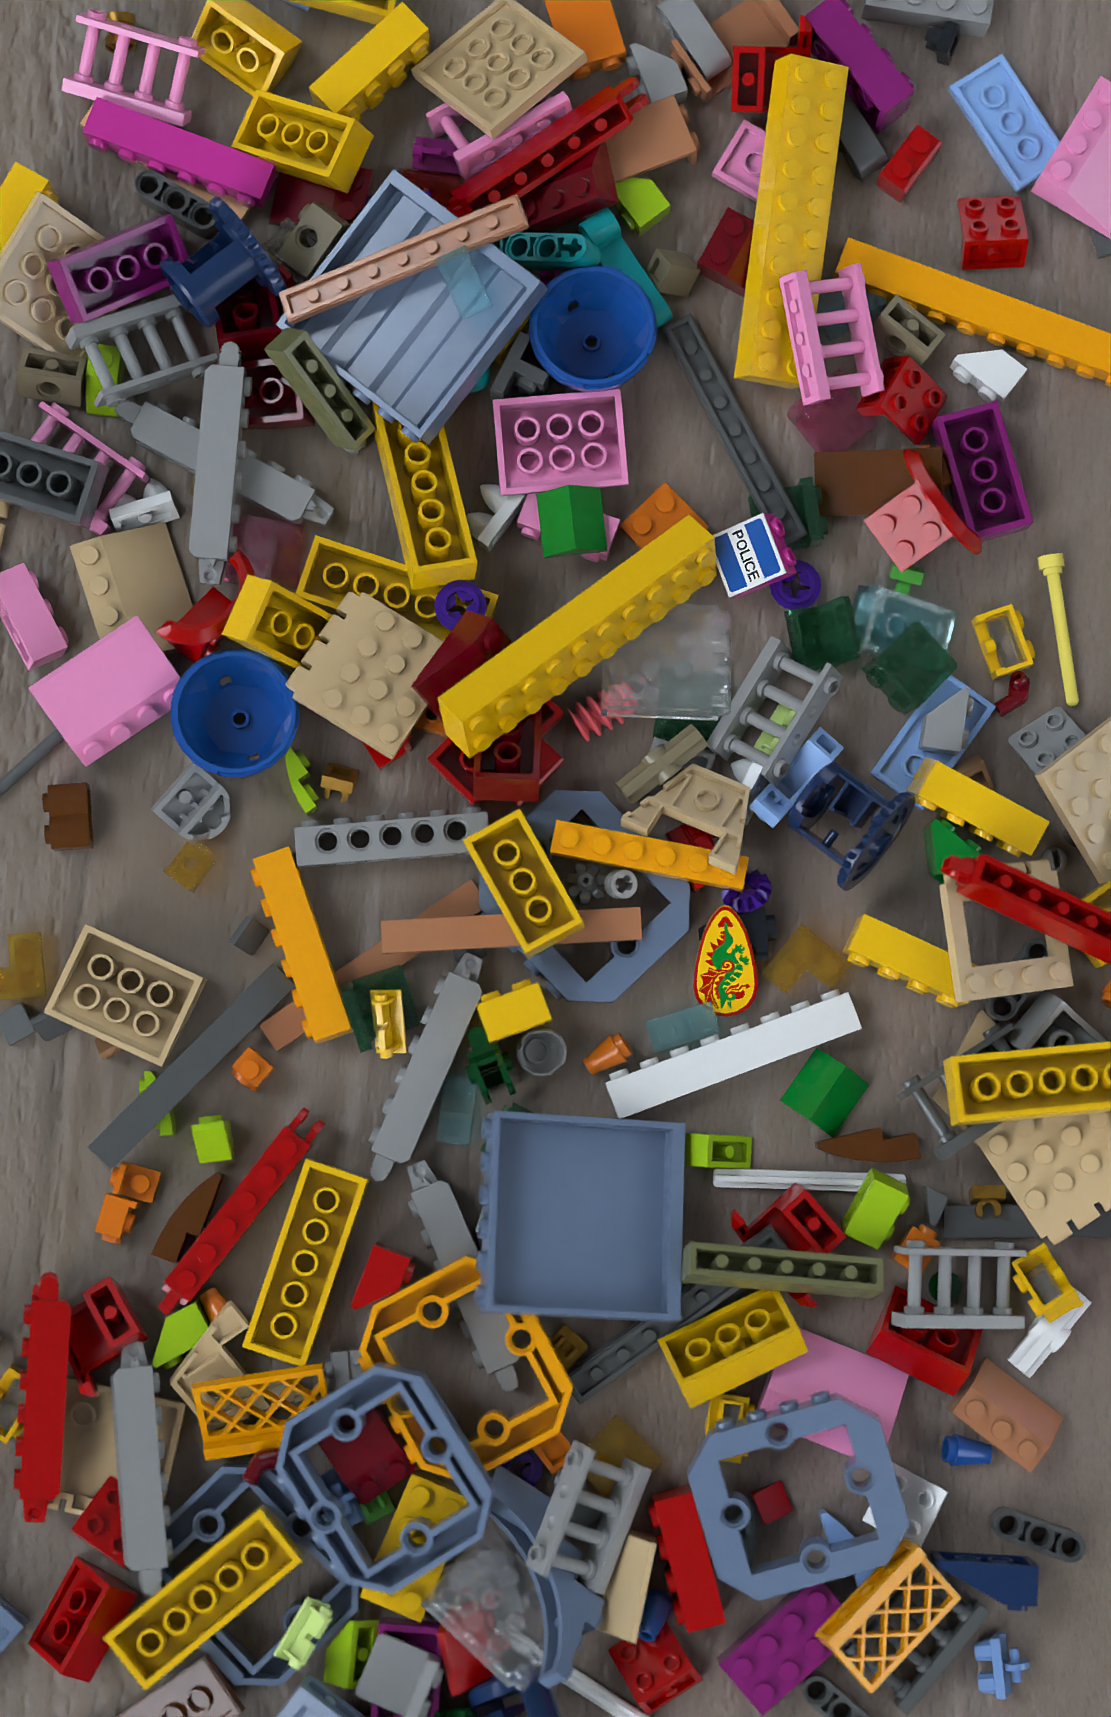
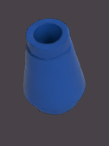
[941,1433,992,1466]
[638,1589,673,1642]

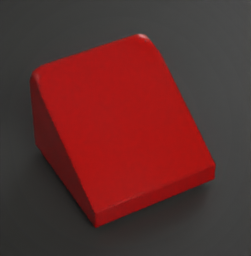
[751,1480,793,1526]

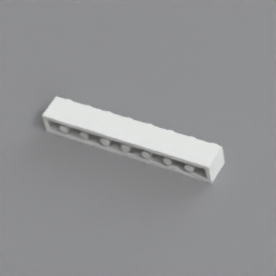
[605,989,862,1119]

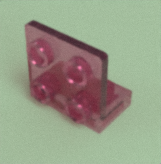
[787,368,875,452]
[224,515,304,589]

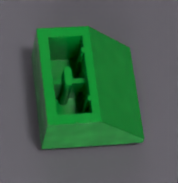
[923,818,983,885]

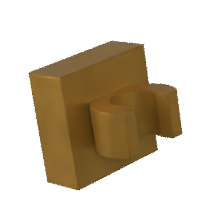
[320,762,359,803]
[968,1185,1006,1218]
[550,1323,589,1370]

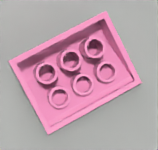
[1031,76,1111,239]
[493,389,629,496]
[28,615,181,767]
[755,1327,909,1457]

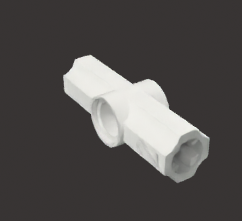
[1007,1287,1091,1378]

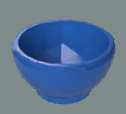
[529,265,657,392]
[171,649,300,777]

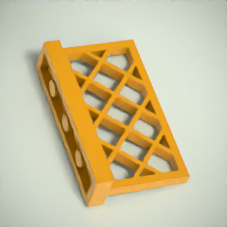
[192,1363,328,1461]
[814,1539,961,1694]

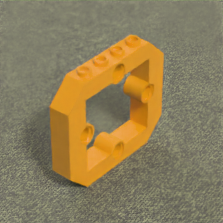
[357,1254,573,1479]

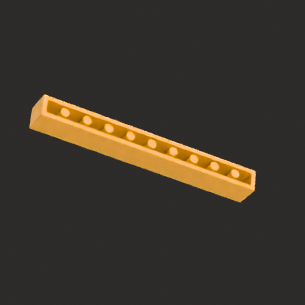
[833,237,1111,388]

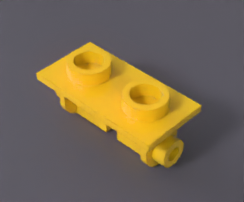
[370,990,407,1059]

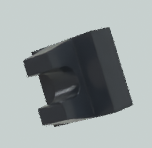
[924,21,960,66]

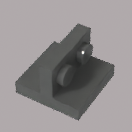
[491,331,549,403]

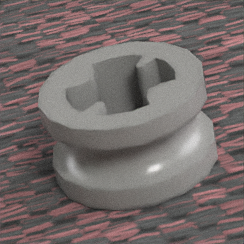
[604,870,637,899]

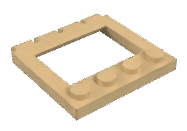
[939,859,1073,1002]

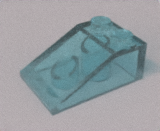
[842,585,957,674]

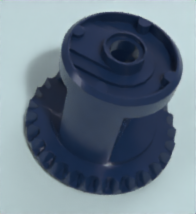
[160,196,287,327]
[787,762,916,891]
[467,1664,561,1717]

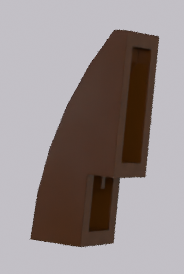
[814,1127,921,1163]
[151,1172,225,1263]

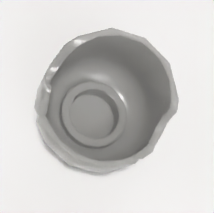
[516,1027,567,1076]

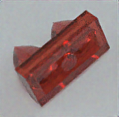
[397,168,462,208]

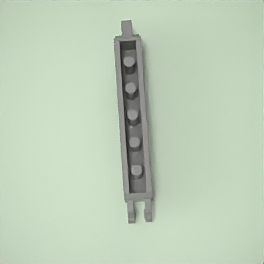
[189,341,252,586]
[115,400,335,527]
[368,952,483,1181]
[407,1160,520,1392]
[110,1342,173,1596]

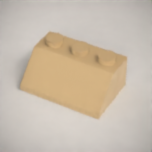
[597,1529,656,1643]

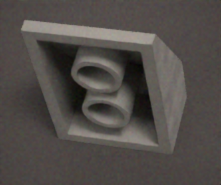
[1005,990,1108,1050]

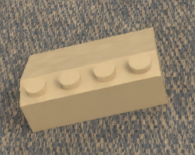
[70,522,193,655]
[44,924,208,1067]

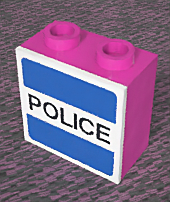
[713,513,797,598]

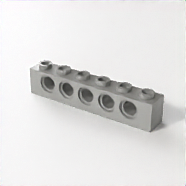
[294,807,489,869]

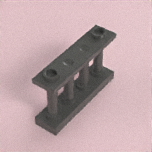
[897,1023,1014,1161]
[844,1557,991,1716]

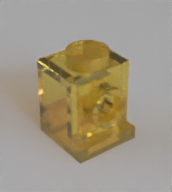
[164,841,216,893]

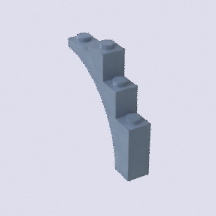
[487,1465,605,1688]

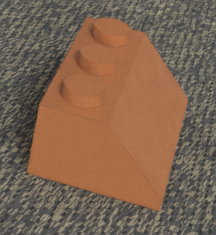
[947,1357,1064,1473]

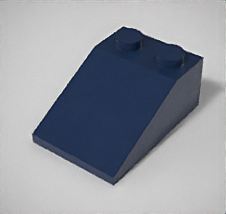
[930,1550,1039,1611]

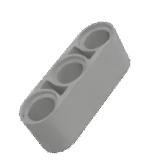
[655,0,732,81]

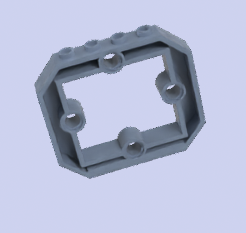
[479,790,690,1003]
[275,1362,496,1595]
[687,1390,910,1601]
[151,1463,360,1686]

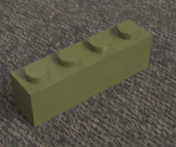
[264,328,376,450]

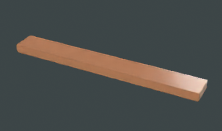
[278,194,529,325]
[259,879,482,1052]
[381,907,642,954]

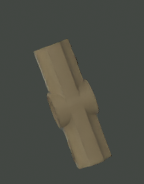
[616,724,708,806]

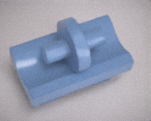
[320,1468,366,1526]
[974,1632,1030,1699]

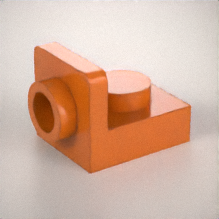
[109,1161,162,1204]
[532,1430,572,1475]

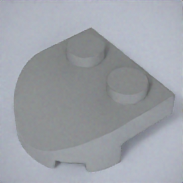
[151,762,231,841]

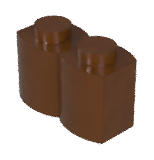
[42,782,94,851]

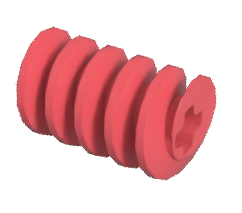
[567,679,639,742]

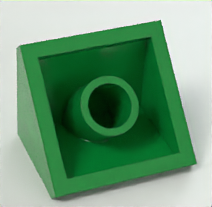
[536,485,607,559]
[779,1048,869,1138]

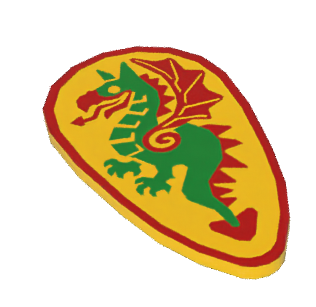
[693,905,758,1017]

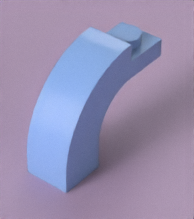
[749,727,844,828]

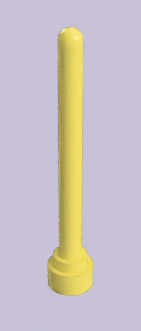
[1038,553,1079,707]

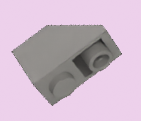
[625,43,688,104]
[918,688,974,756]

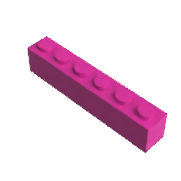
[82,97,277,208]

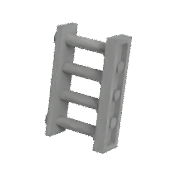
[65,294,218,408]
[707,636,843,787]
[891,1240,1027,1329]
[525,1440,652,1595]

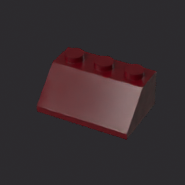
[520,141,619,233]

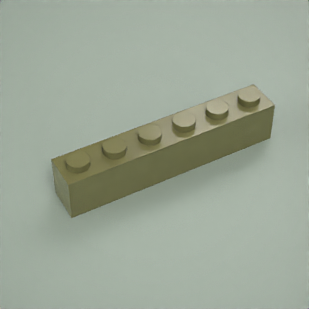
[681,1242,884,1299]

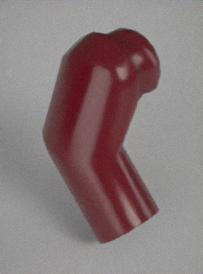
[994,671,1030,717]
[242,1448,280,1486]

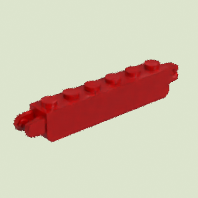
[446,77,649,218]
[940,855,1111,965]
[157,1107,326,1316]
[13,1270,71,1523]

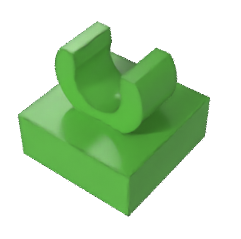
[889,561,924,597]
[355,1490,396,1525]

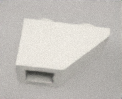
[950,350,1027,406]

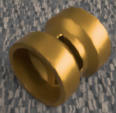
[105,11,137,52]

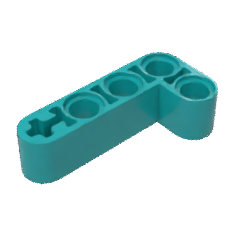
[578,207,673,328]
[491,231,601,271]

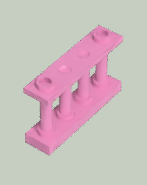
[61,9,206,127]
[425,91,573,181]
[779,263,884,406]
[31,401,150,536]

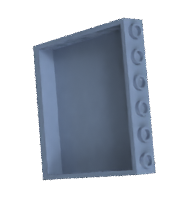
[475,1111,685,1323]

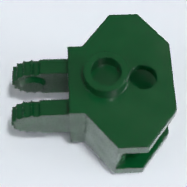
[465,1026,516,1105]

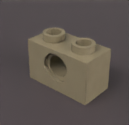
[277,202,351,278]
[872,294,946,366]
[17,347,87,407]

